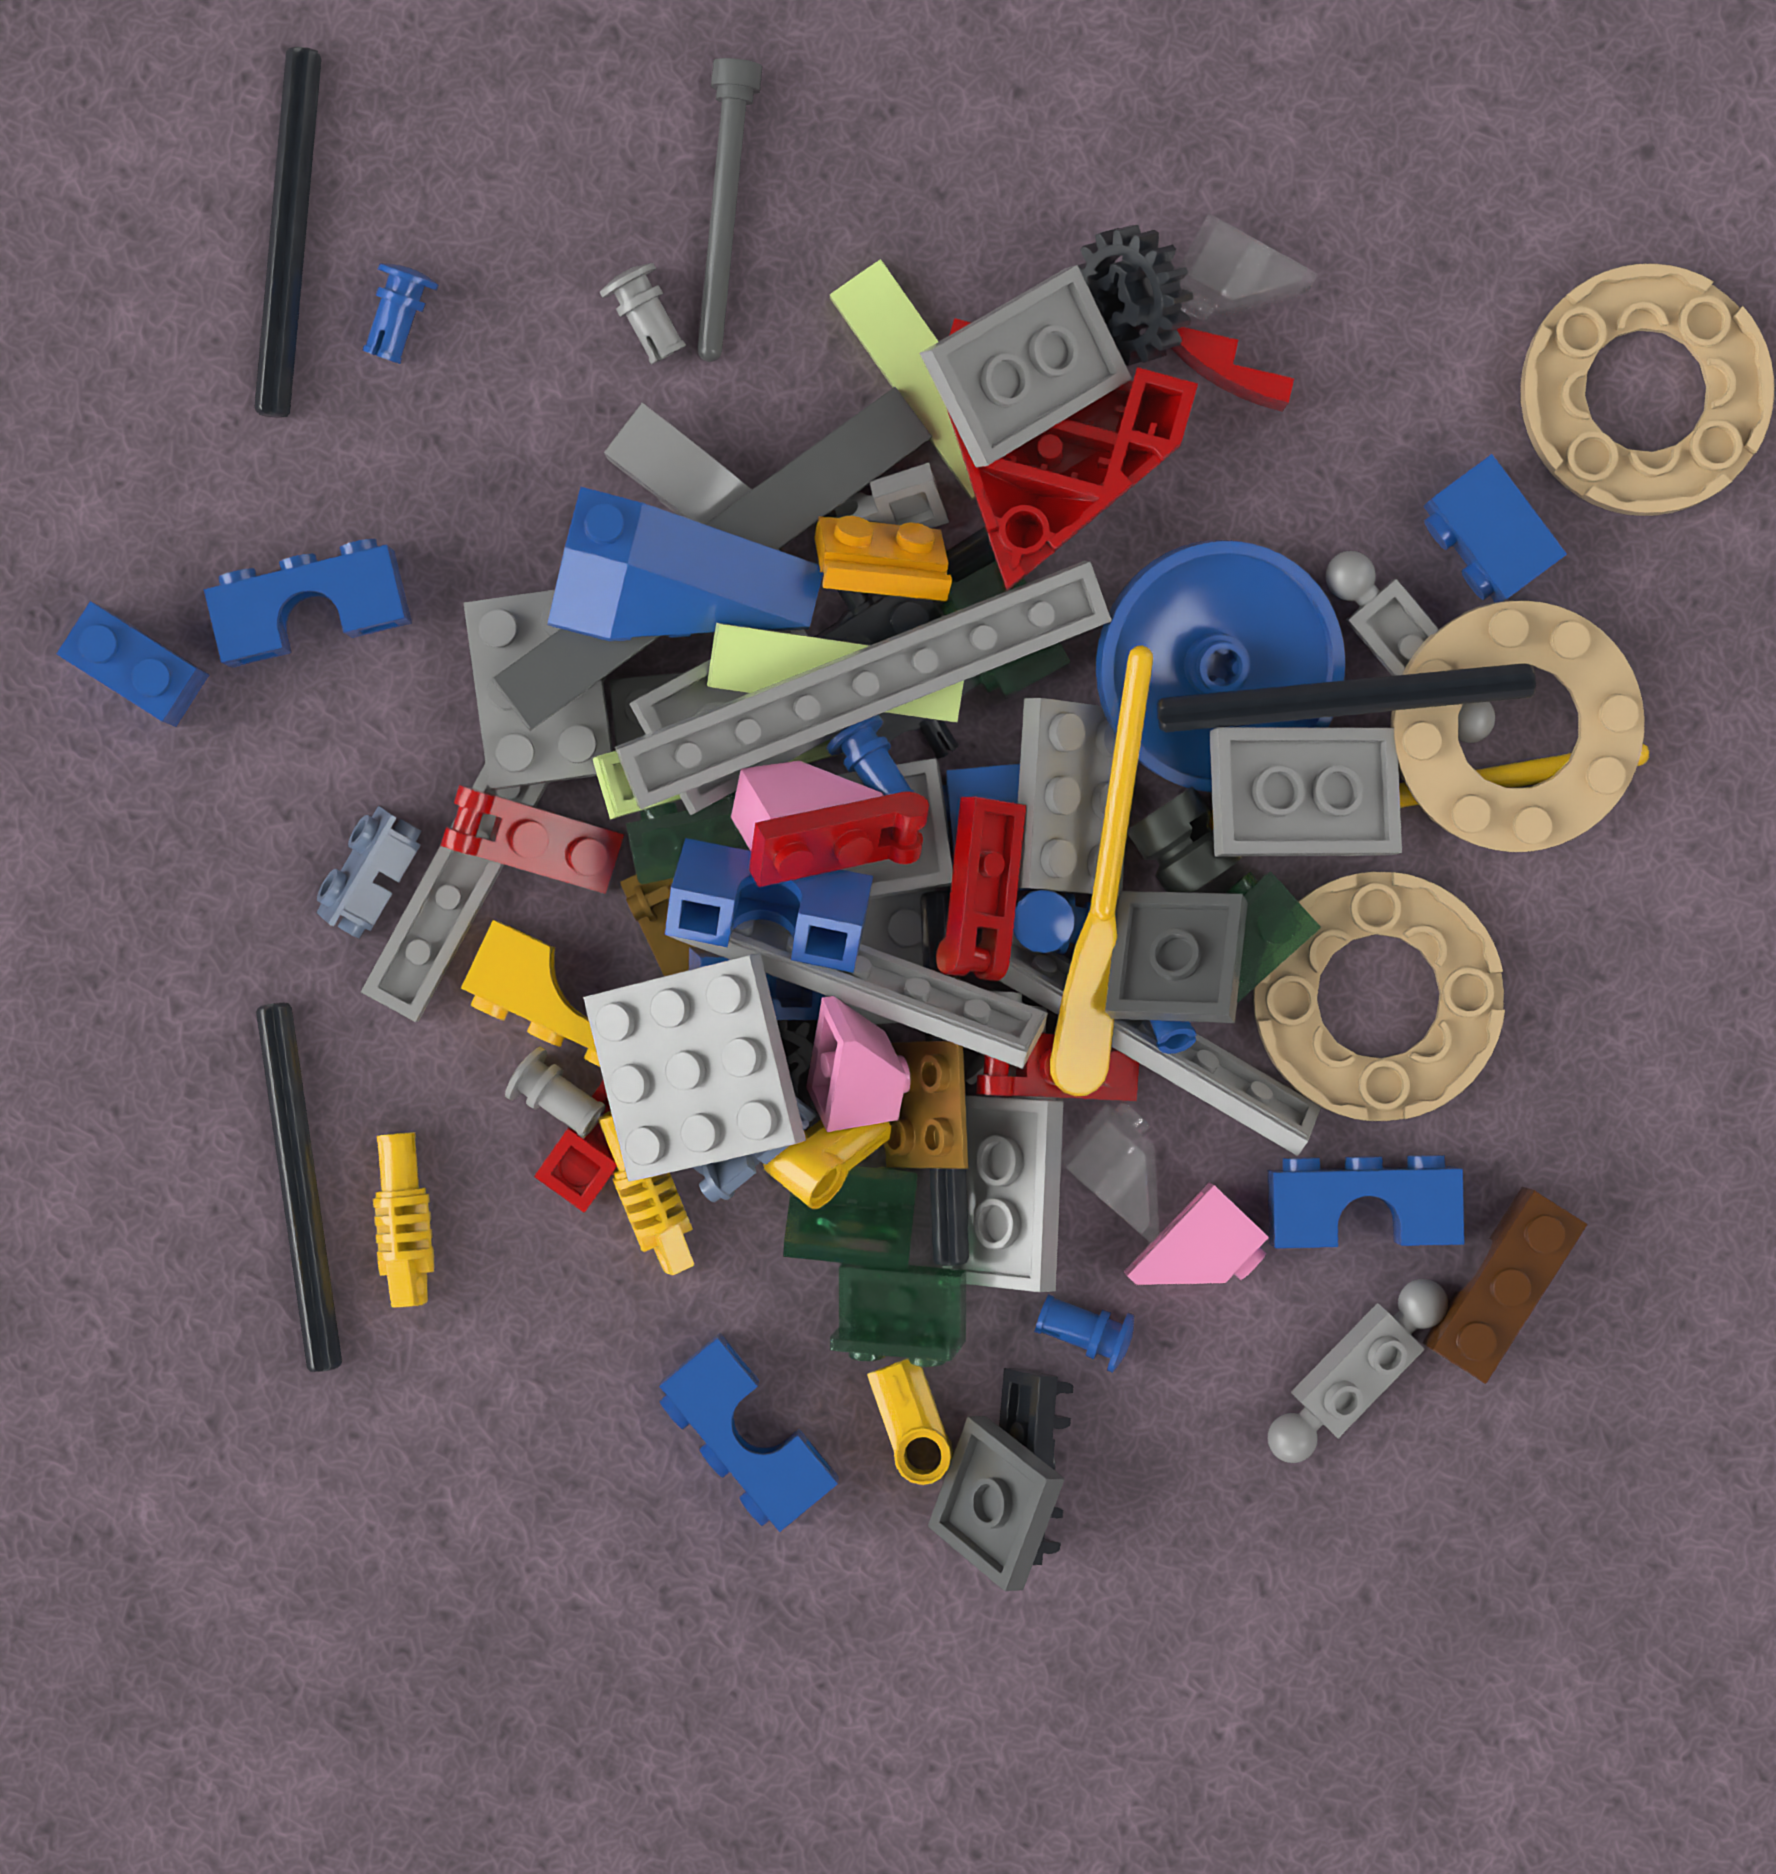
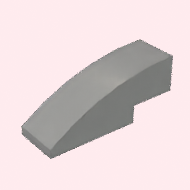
[604,403,752,524]

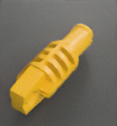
[597,1111,694,1275]
[373,1132,434,1308]

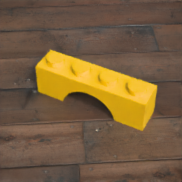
[461,920,600,1067]

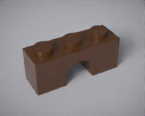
[1422,1186,1588,1384]

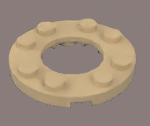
[1521,264,1774,516]
[1391,601,1644,852]
[1253,872,1505,1121]

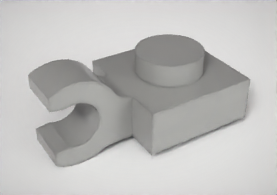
[834,463,949,528]

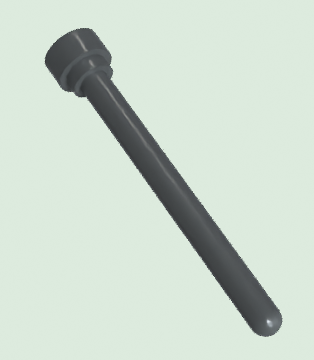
[698,58,763,362]

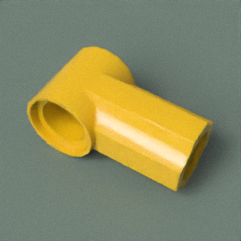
[763,1120,891,1209]
[867,1356,953,1485]

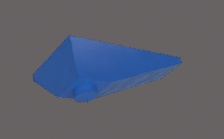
[547,487,823,641]

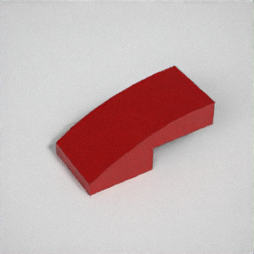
[1171,327,1294,412]
[534,1080,618,1213]

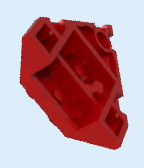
[946,318,1198,591]

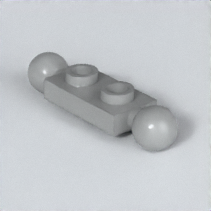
[1325,551,1495,743]
[1267,1279,1448,1463]

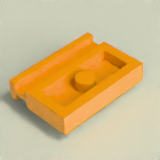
[814,516,952,601]

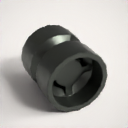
[1127,786,1242,893]

